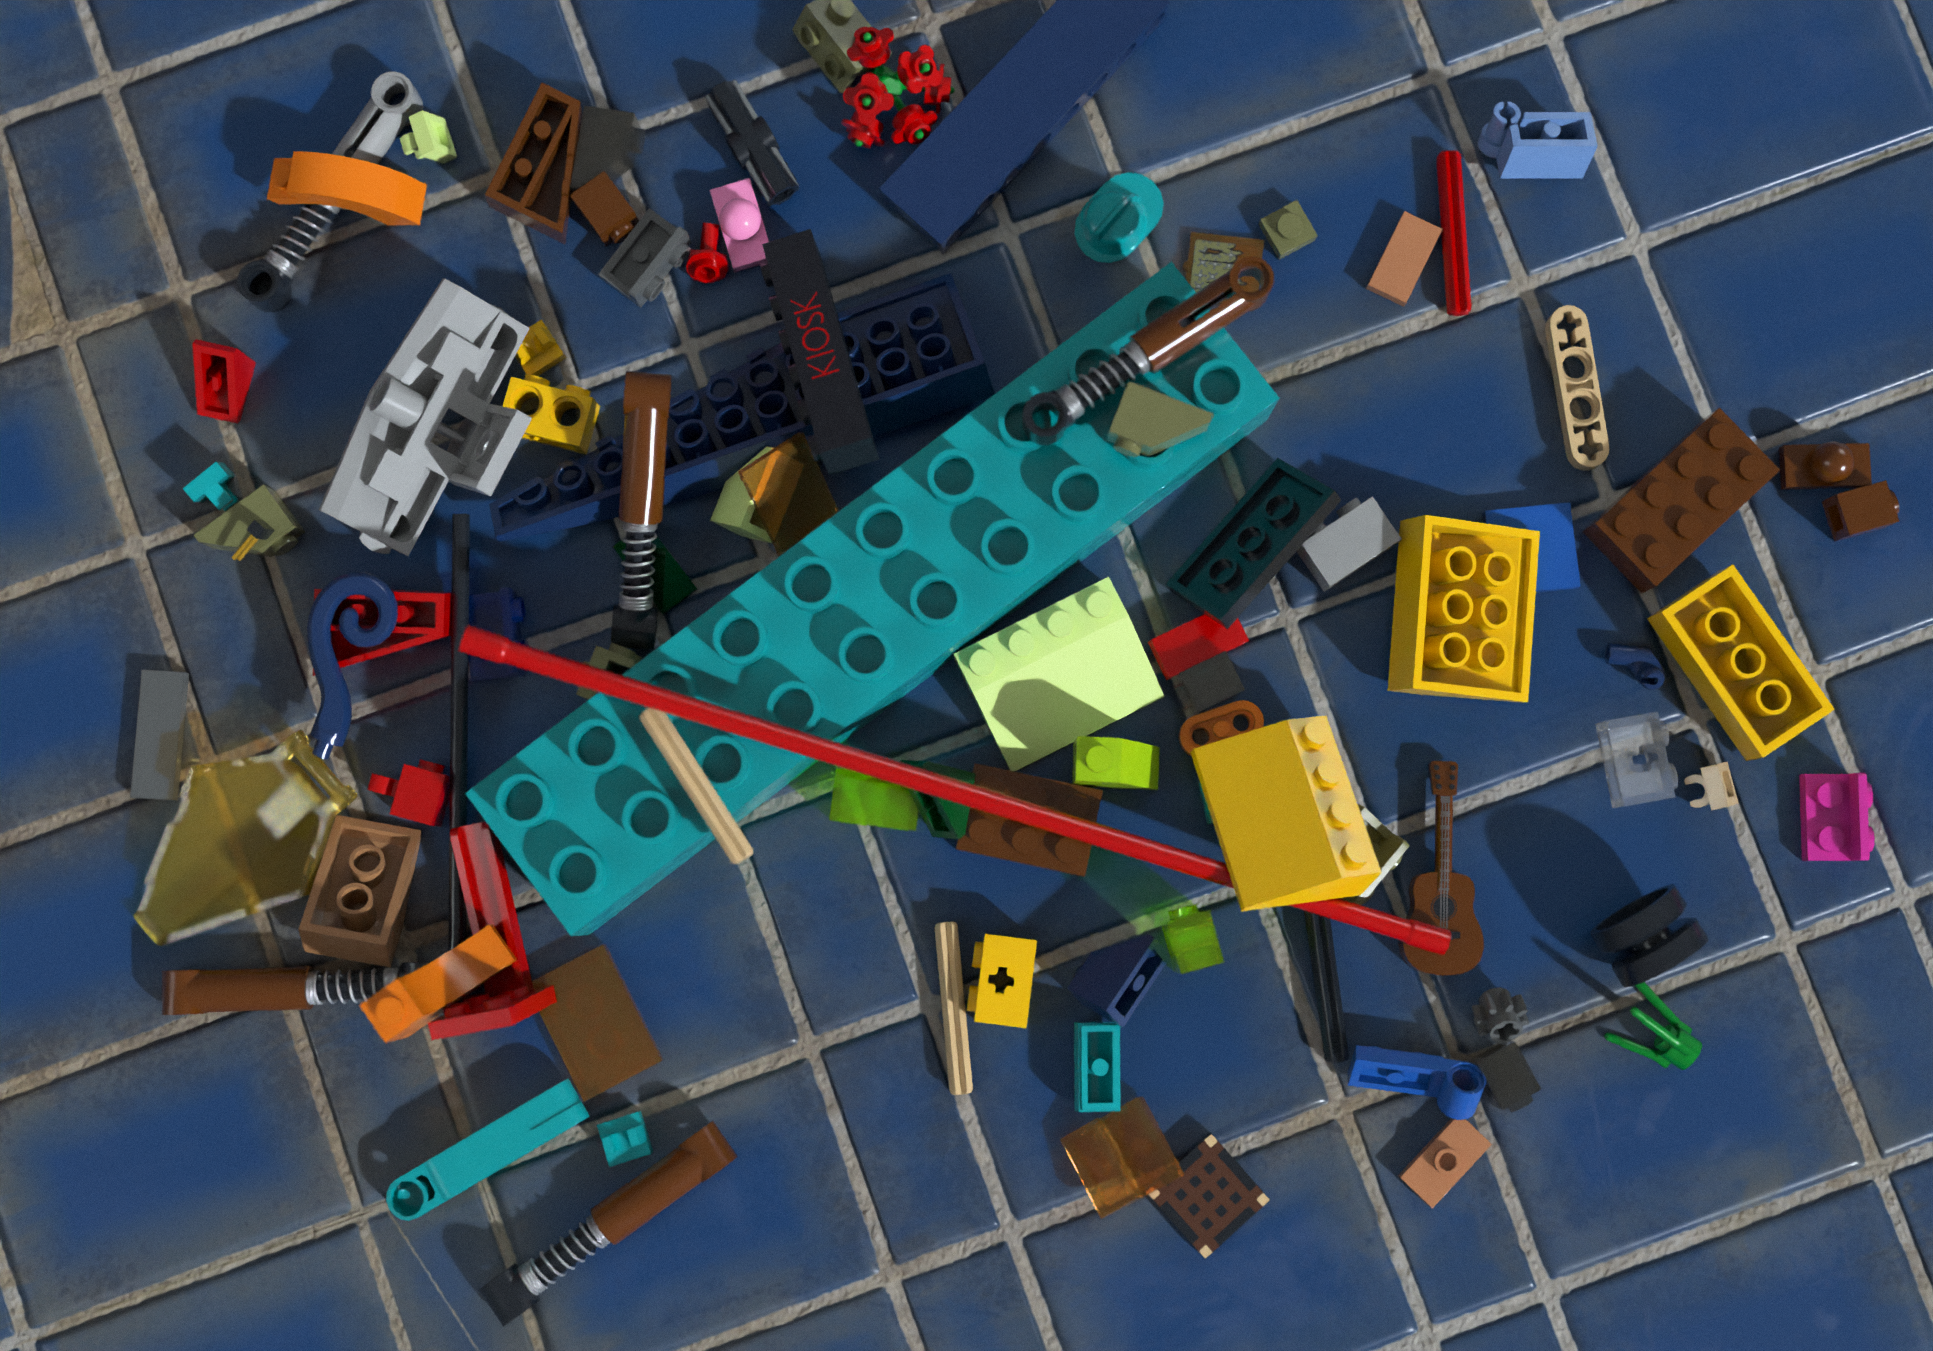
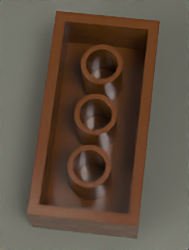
[1582,407,1780,593]

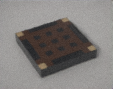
[1145,1132,1270,1259]

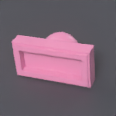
[710,178,769,272]

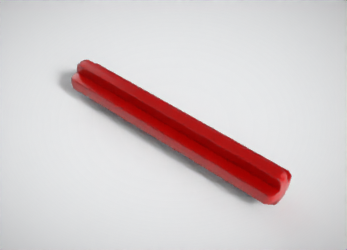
[1436,150,1472,316]

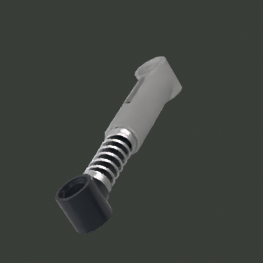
[237,72,423,312]

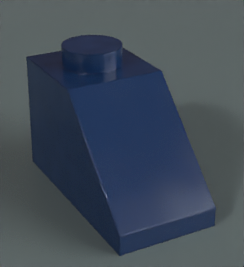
[1067,934,1171,1028]

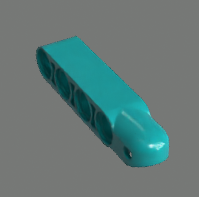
[386,1078,590,1221]

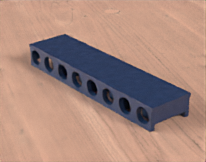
[879,0,1170,255]

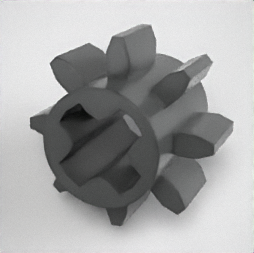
[1472,988,1529,1043]

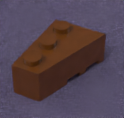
[485,82,583,244]

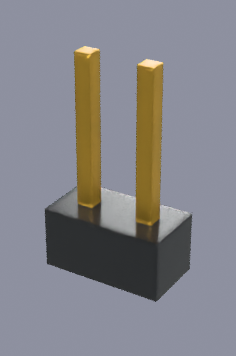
[232,520,275,561]

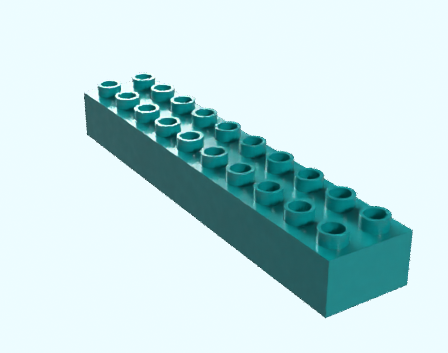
[465,261,1279,936]

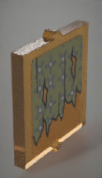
[1182,232,1264,305]

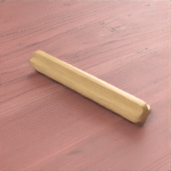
[639,708,753,864]
[934,921,973,1095]

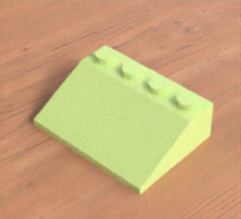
[953,577,1165,772]

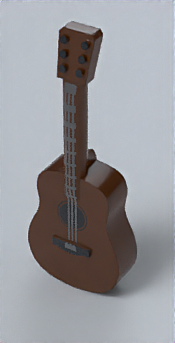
[1398,761,1484,976]

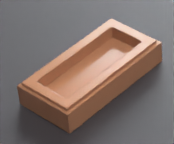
[1366,211,1442,307]

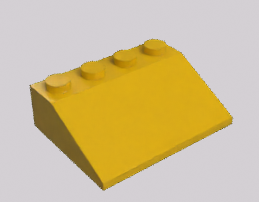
[1387,515,1540,703]
[1191,715,1382,911]

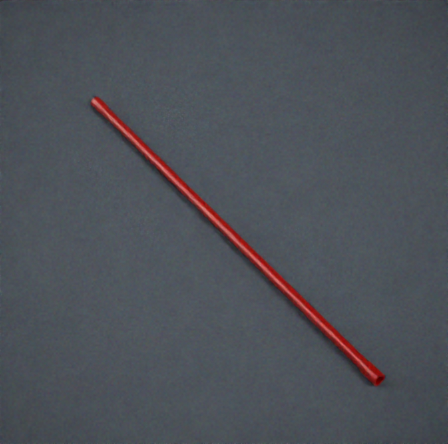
[459,625,1451,955]

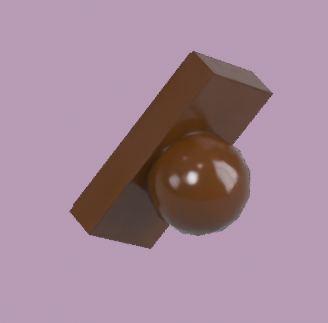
[1779,441,1872,490]

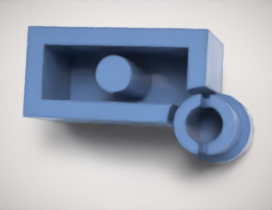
[1478,101,1598,179]

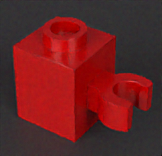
[367,759,450,827]

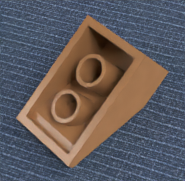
[298,815,422,968]

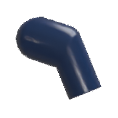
[1605,643,1665,690]

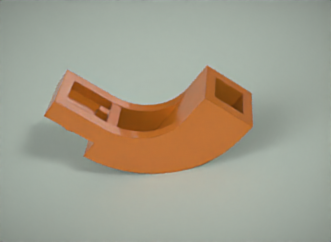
[267,151,427,226]

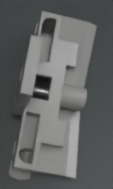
[319,278,532,556]

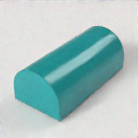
[1074,1021,1121,1112]

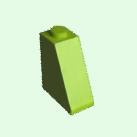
[1072,736,1160,790]

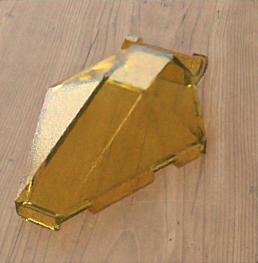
[133,730,358,946]

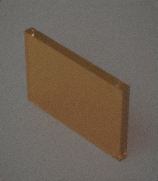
[738,432,839,556]

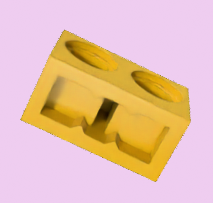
[503,374,600,455]

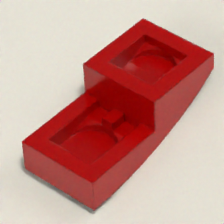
[1148,614,1249,680]

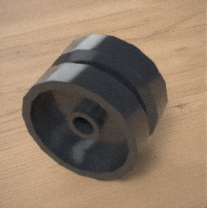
[1590,884,1709,987]

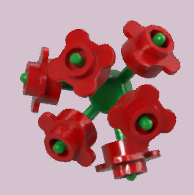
[841,27,954,148]

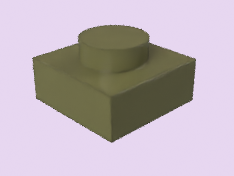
[1259,200,1318,260]

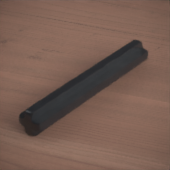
[1304,911,1349,1063]

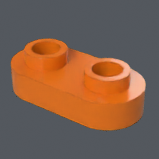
[1179,700,1264,757]

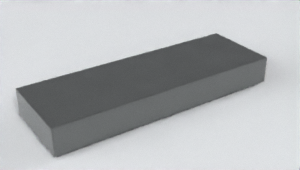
[130,670,189,801]

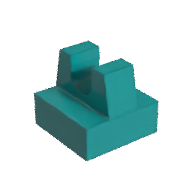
[183,461,239,511]
[597,1110,653,1167]

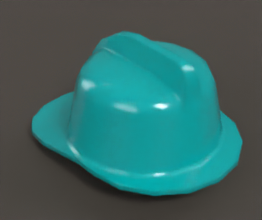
[1074,172,1164,263]

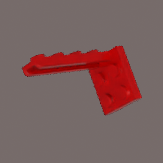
[428,821,557,1040]

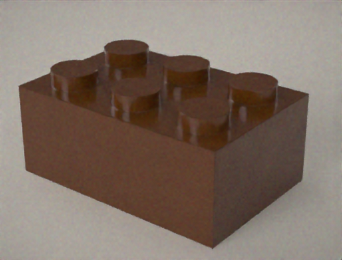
[956,763,1103,877]

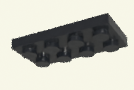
[1166,458,1341,629]

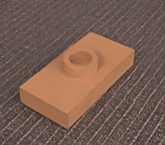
[1398,1118,1492,1209]

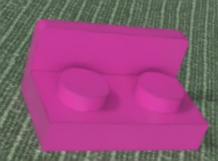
[1799,773,1875,861]

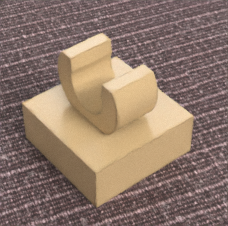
[1684,762,1738,810]

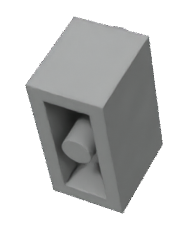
[1296,496,1401,592]

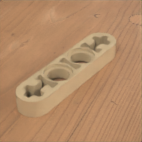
[1545,305,1609,471]

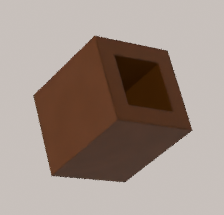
[570,171,639,247]
[1821,480,1899,542]

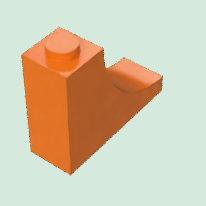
[359,924,517,1043]

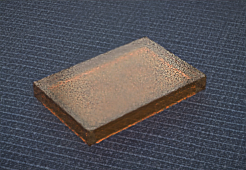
[532,944,663,1102]

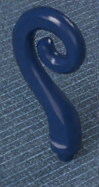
[307,572,398,759]

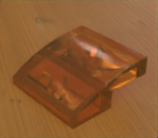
[1060,1096,1184,1219]

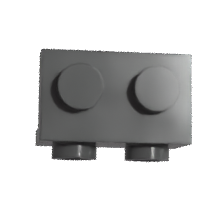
[598,208,691,308]

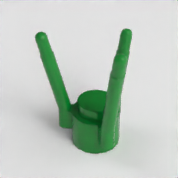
[1604,982,1702,1070]

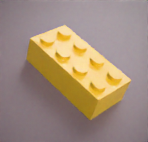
[1647,564,1835,761]

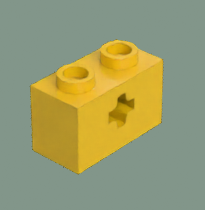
[967,934,1037,1028]

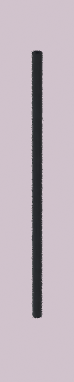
[448,514,470,1004]

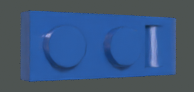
[1348,1045,1486,1120]

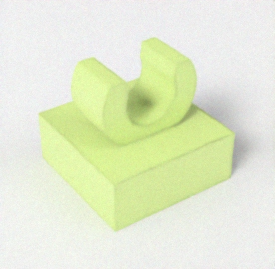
[400,110,457,164]

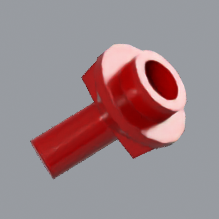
[686,223,728,283]

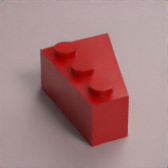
[313,588,452,676]

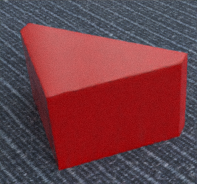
[192,339,256,424]

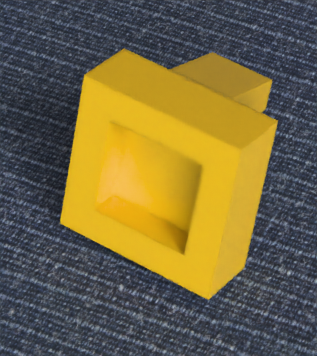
[515,320,567,376]

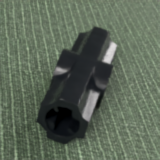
[705,79,800,206]

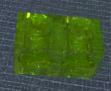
[1160,904,1224,974]

